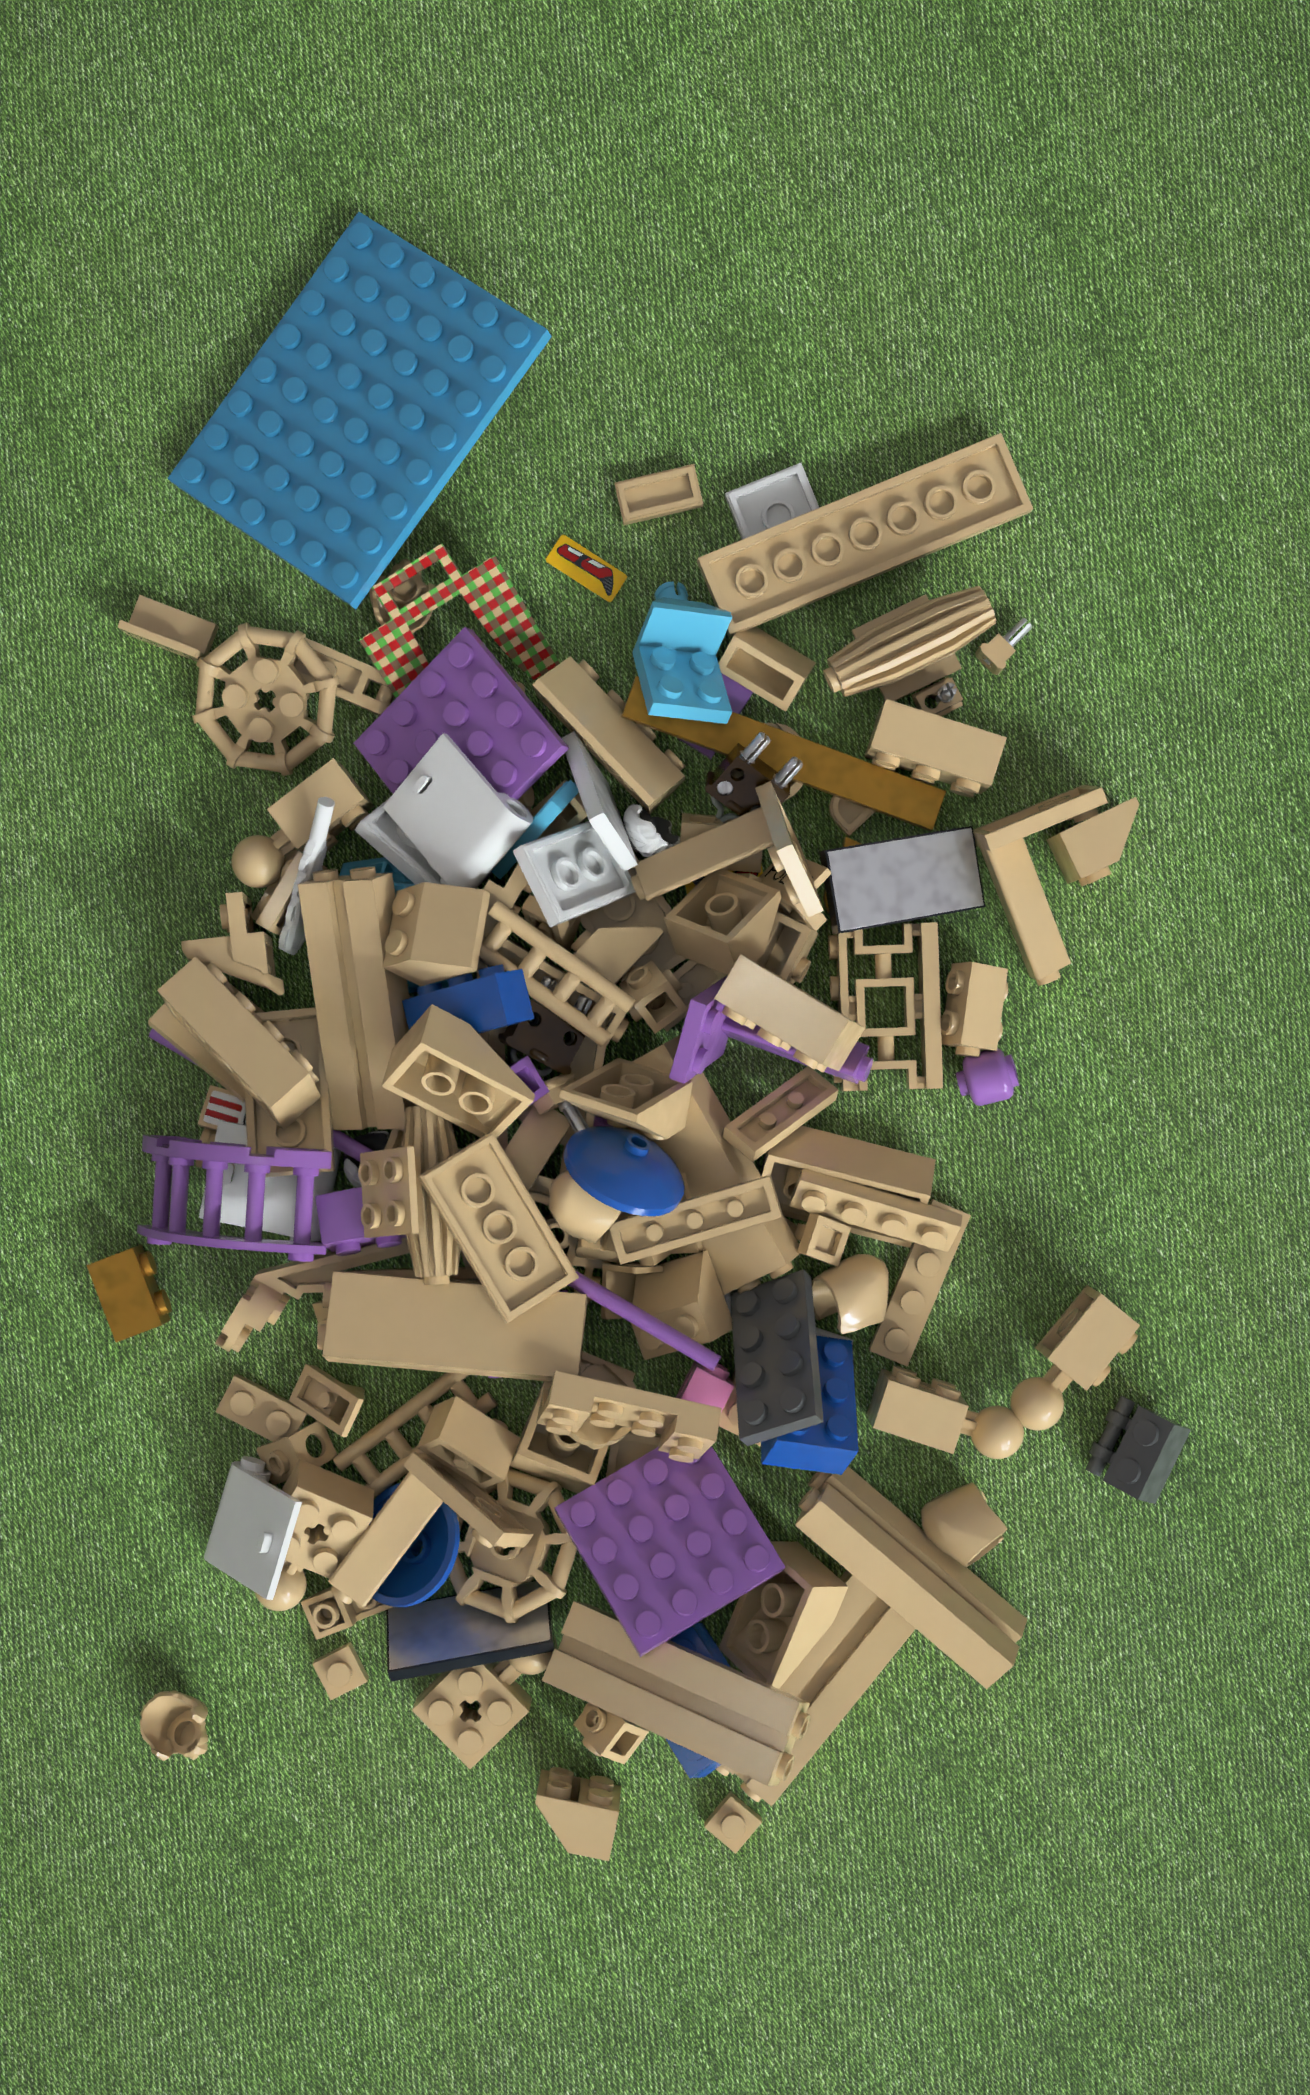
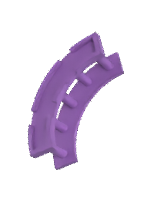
[137,1135,332,1262]

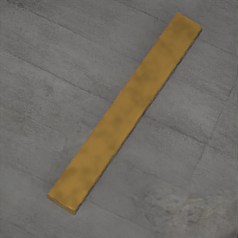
[621,676,946,831]

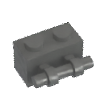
[1085,1395,1191,1504]

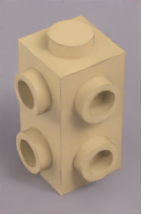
[941,962,1008,1057]

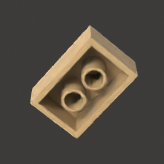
[864,699,1007,798]
[714,954,865,1073]

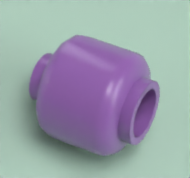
[956,1048,1020,1106]

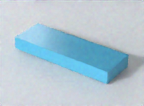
[491,780,579,880]

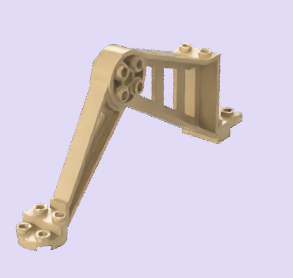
[215,864,630,1353]

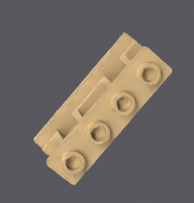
[828,922,943,1092]

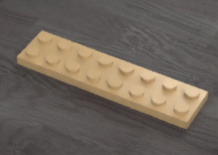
[697,433,1033,637]

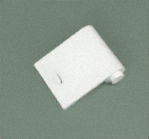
[383,733,534,888]
[199,1120,342,1242]
[204,1456,302,1600]

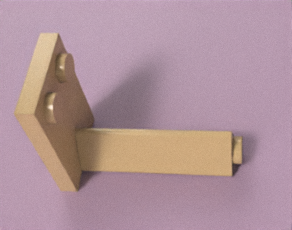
[631,781,824,917]
[973,785,1108,986]
[328,1452,534,1607]

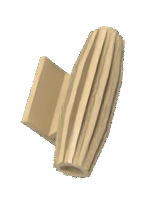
[823,586,996,701]
[358,1106,461,1285]

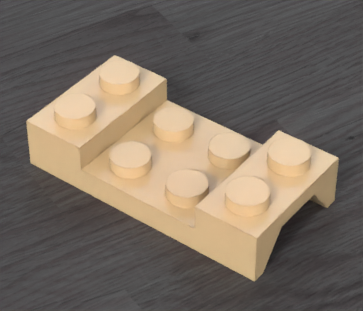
[536,1370,722,1463]

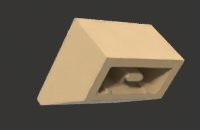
[535,1767,621,1861]

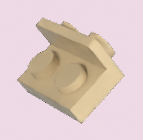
[251,849,327,936]

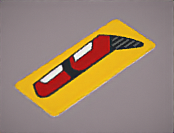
[546,535,627,602]

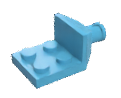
[632,582,732,724]

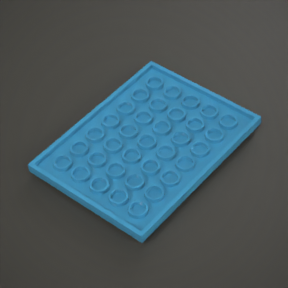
[167,212,552,610]

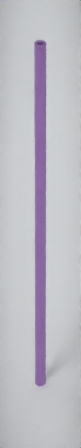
[149,1028,721,1371]

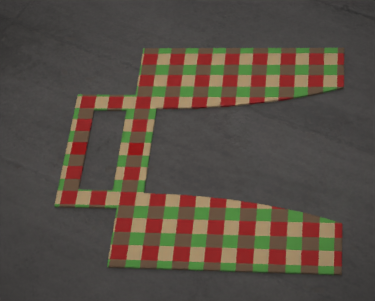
[359,543,560,698]

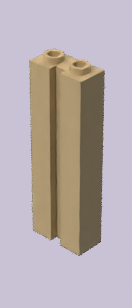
[298,867,418,1130]
[628,1035,800,1295]
[317,1271,587,1382]
[795,1466,1027,1689]
[716,1570,916,1806]
[542,1601,810,1786]

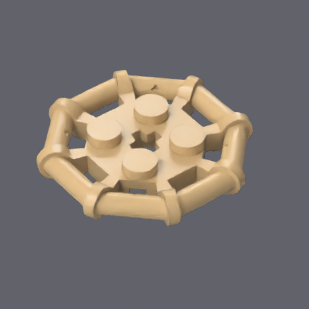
[192,623,340,776]
[449,1466,577,1624]

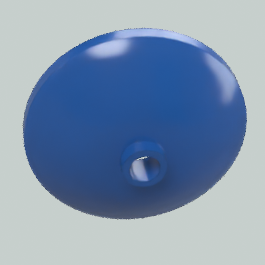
[564,1126,685,1216]
[369,1483,460,1608]

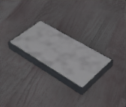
[819,826,985,934]
[386,1580,555,1682]

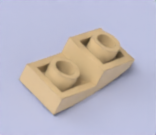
[504,1105,571,1192]
[301,1586,393,1640]

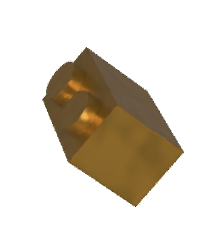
[86,1244,172,1342]

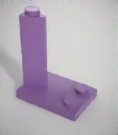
[669,975,873,1084]

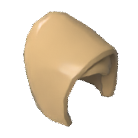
[549,1170,621,1244]
[812,1254,889,1334]
[921,1482,1007,1567]

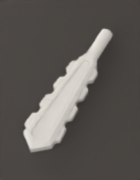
[278,797,335,955]

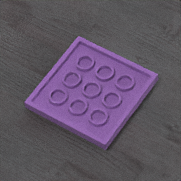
[353,627,569,800]
[554,1446,785,1657]

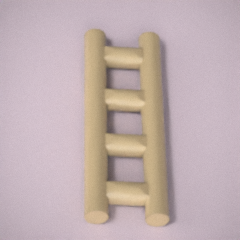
[479,900,636,1047]
[333,1372,497,1498]

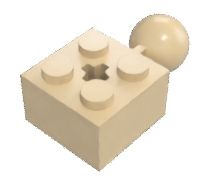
[231,758,375,888]
[1010,1285,1140,1431]
[866,1366,1024,1459]
[254,1459,374,1611]
[412,1635,557,1769]

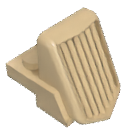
[181,892,285,996]

